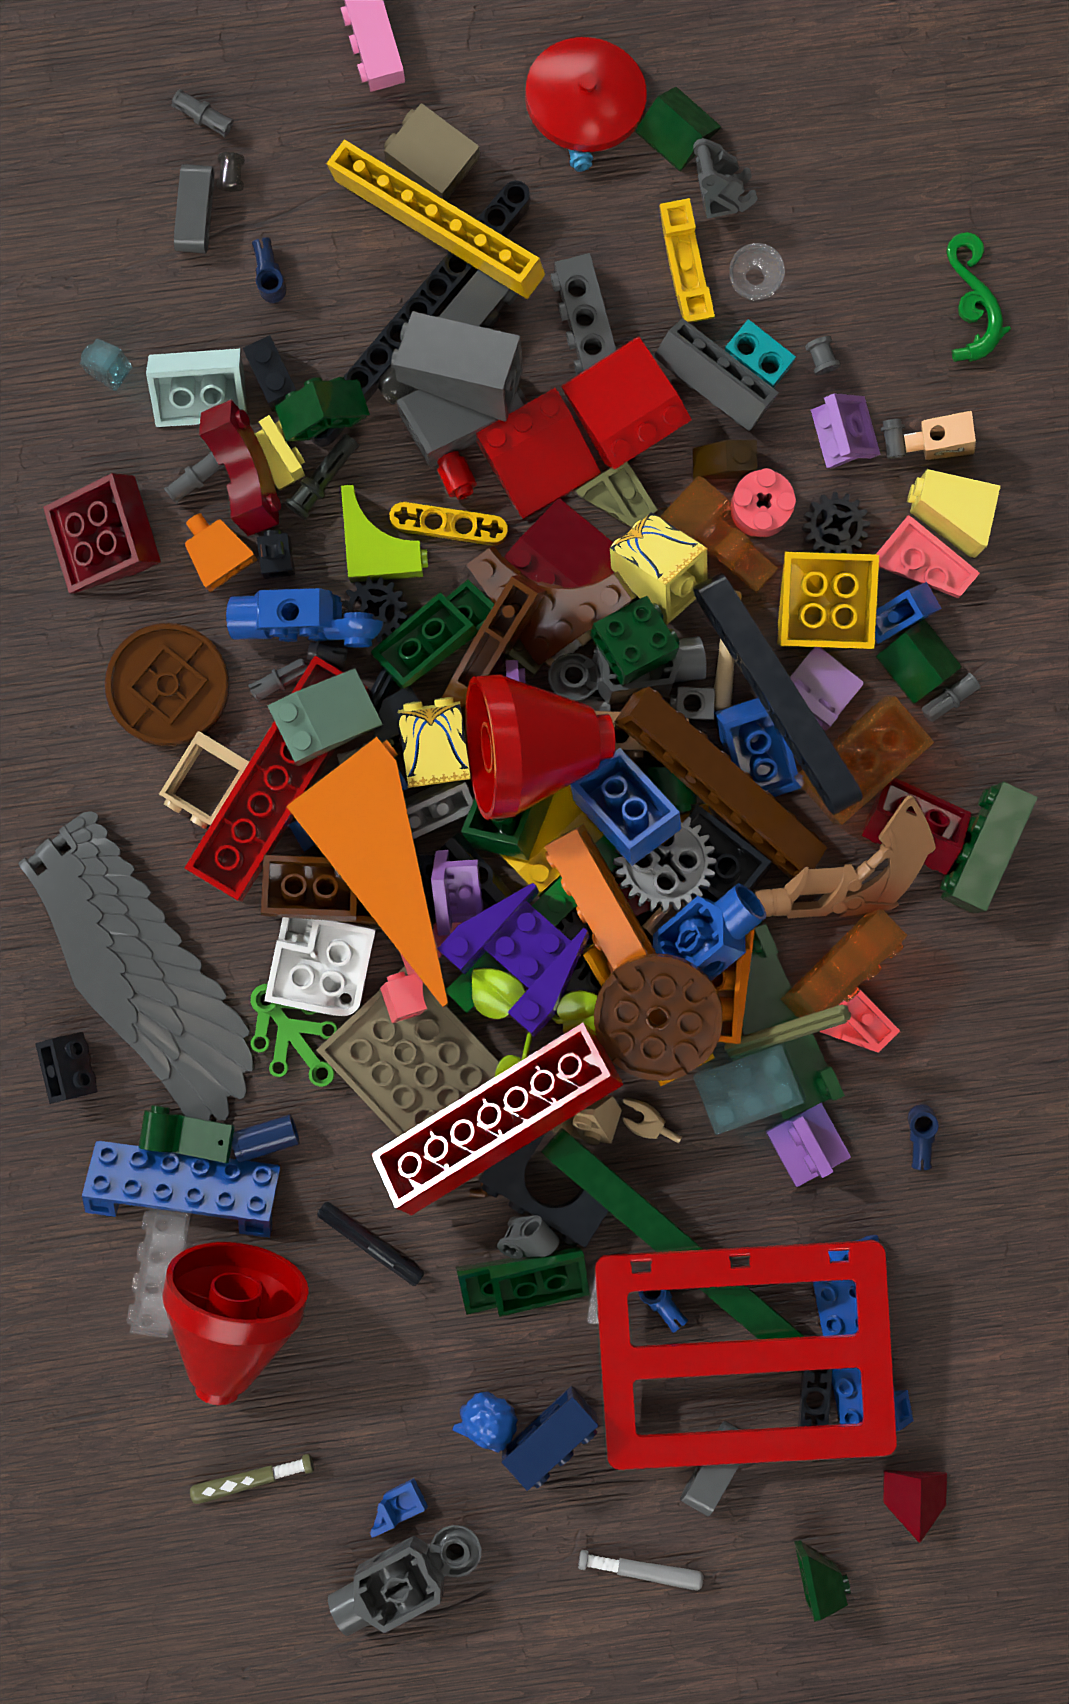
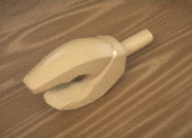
[623,1098,682,1144]

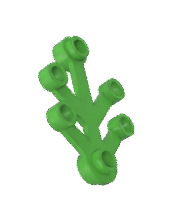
[251,984,338,1087]

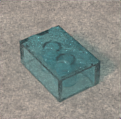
[693,1042,806,1135]

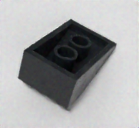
[664,805,771,902]

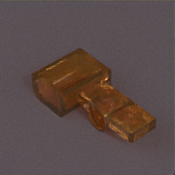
[660,476,778,593]

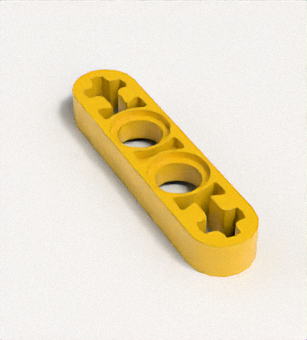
[389,502,508,546]

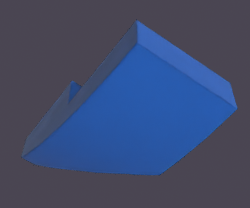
[370,1478,428,1538]

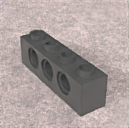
[550,253,616,376]

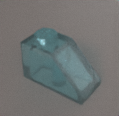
[79,339,132,392]

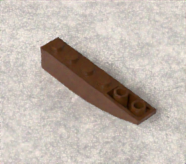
[442,574,547,727]

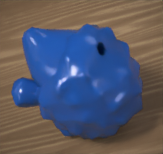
[452,1391,518,1453]

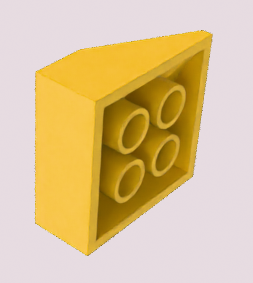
[777,552,879,649]

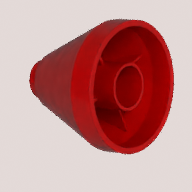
[465,674,615,820]
[162,1242,308,1405]

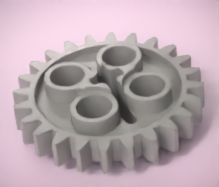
[613,817,716,913]

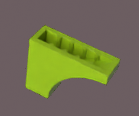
[341,485,428,583]

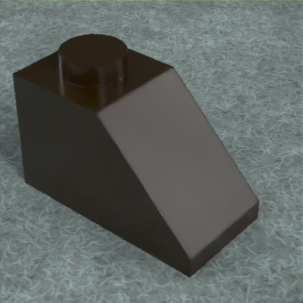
[692,440,758,480]

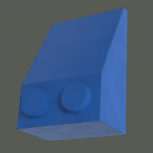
[714,698,801,797]

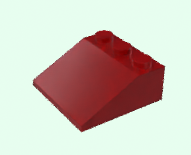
[561,337,692,470]
[476,387,601,520]

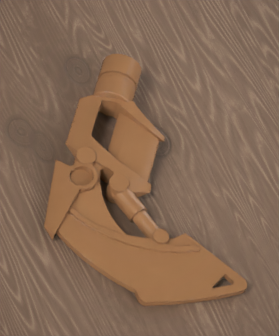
[752,796,936,919]

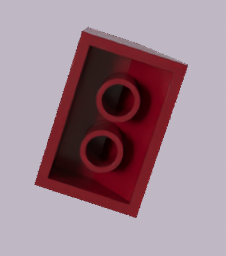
[861,774,971,875]

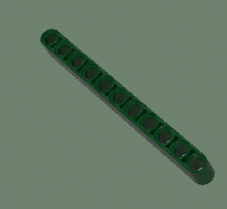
[541,1127,805,1372]

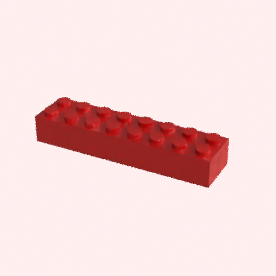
[184,656,370,902]
[371,1023,624,1216]

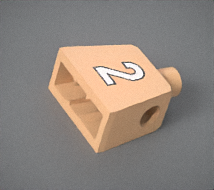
[904,411,976,460]

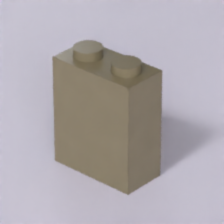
[384,103,480,201]

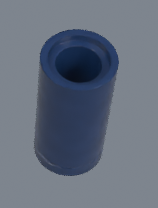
[232,1114,300,1163]

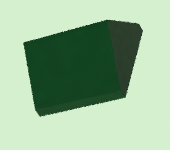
[636,87,721,171]
[875,619,962,704]

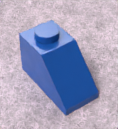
[875,582,942,644]

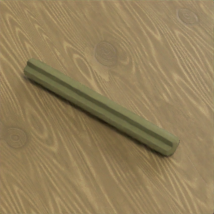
[724,1004,851,1058]

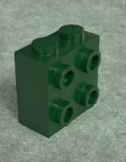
[590,596,680,686]

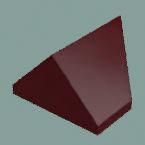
[883,1470,947,1543]

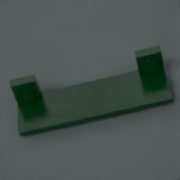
[742,924,845,1119]

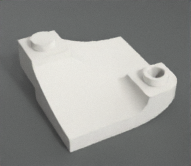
[264,917,376,1016]

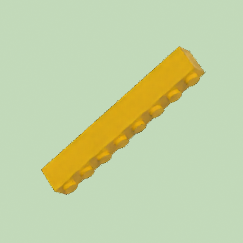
[326,139,545,299]

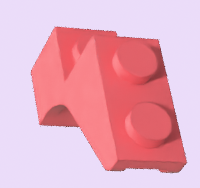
[380,922,462,1023]

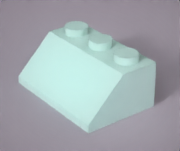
[146,348,247,427]

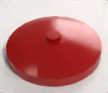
[525,37,647,152]

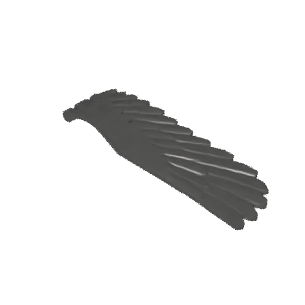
[18,811,254,1121]

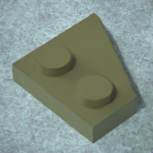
[576,462,658,528]

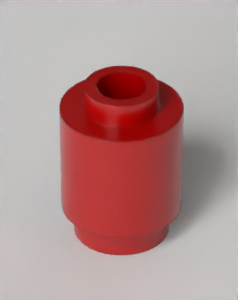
[437,451,477,500]

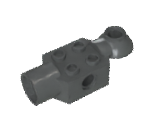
[548,636,706,704]
[328,1525,482,1636]

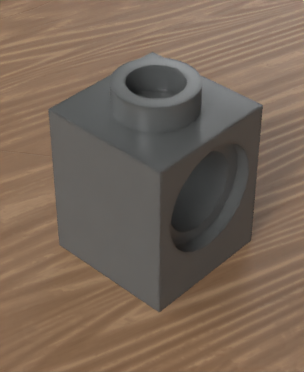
[669,687,715,723]

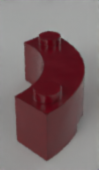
[199,399,281,536]

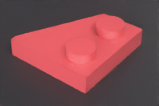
[819,986,900,1053]

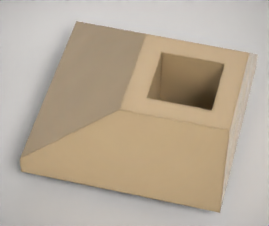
[551,1095,622,1145]

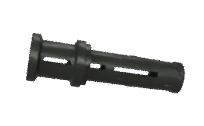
[284,433,359,520]

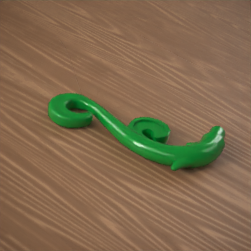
[946,232,1011,362]

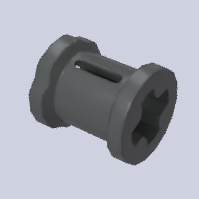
[805,336,841,376]

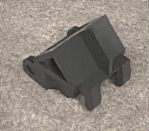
[693,138,758,218]

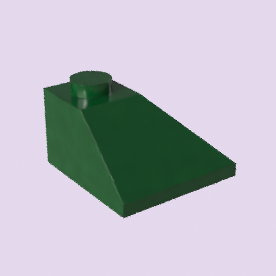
[794,1540,851,1622]

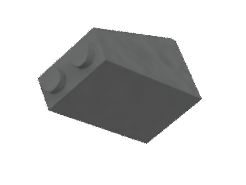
[391,311,524,421]
[396,386,527,468]

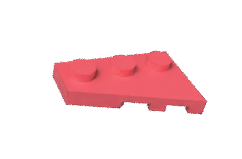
[876,515,980,598]

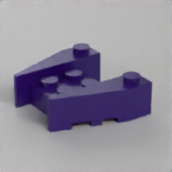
[437,883,590,1037]

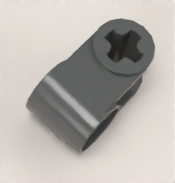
[497,1215,559,1259]

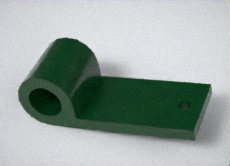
[139,1105,235,1163]

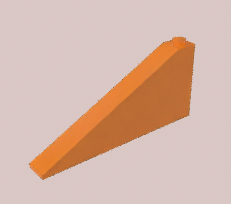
[286,737,448,1008]

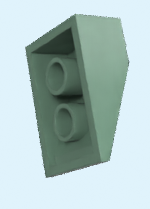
[267,669,383,766]

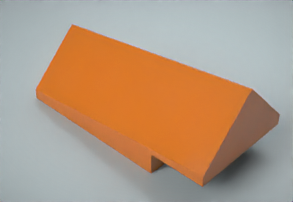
[712,928,755,1044]

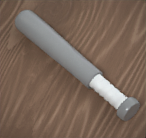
[578,1550,704,1591]

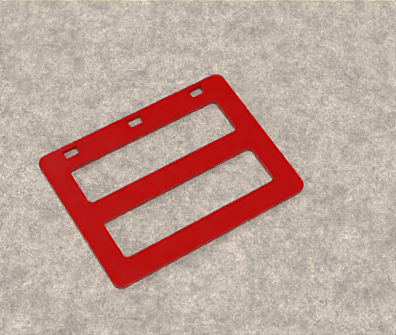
[595,1240,897,1470]

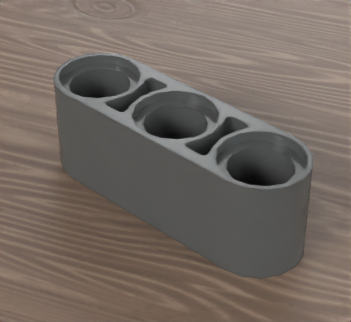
[174,164,215,254]
[680,1421,740,1517]

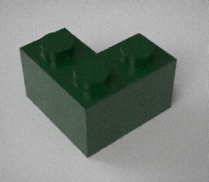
[275,377,370,442]

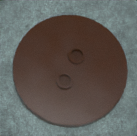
[105,623,230,746]

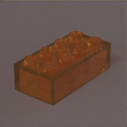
[794,696,934,825]
[781,908,908,1018]

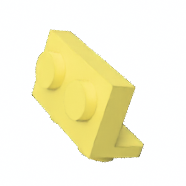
[255,415,305,490]

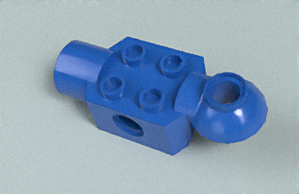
[226,588,384,648]
[653,884,767,981]

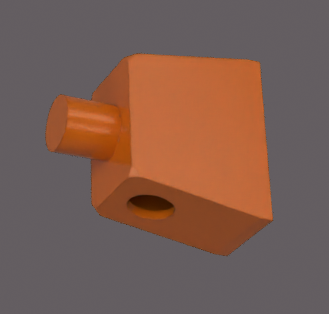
[184,513,257,593]

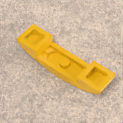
[659,198,715,323]

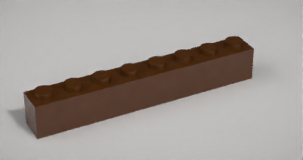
[614,686,827,879]

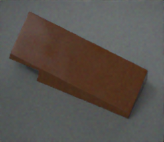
[261,855,377,924]

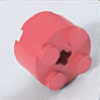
[731,468,796,537]

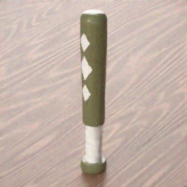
[190,1454,314,1504]

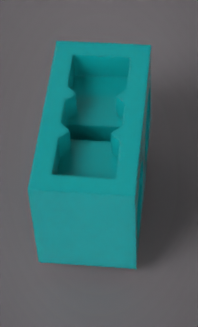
[725,319,796,388]

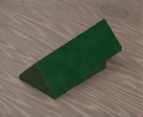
[370,579,494,689]
[455,1247,590,1317]

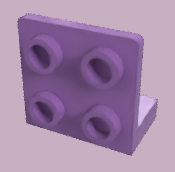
[790,647,863,731]

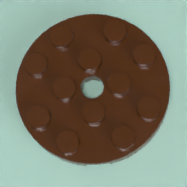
[594,953,723,1081]

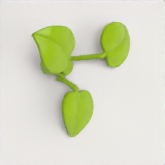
[472,968,597,1077]

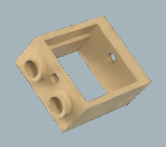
[159,731,249,830]

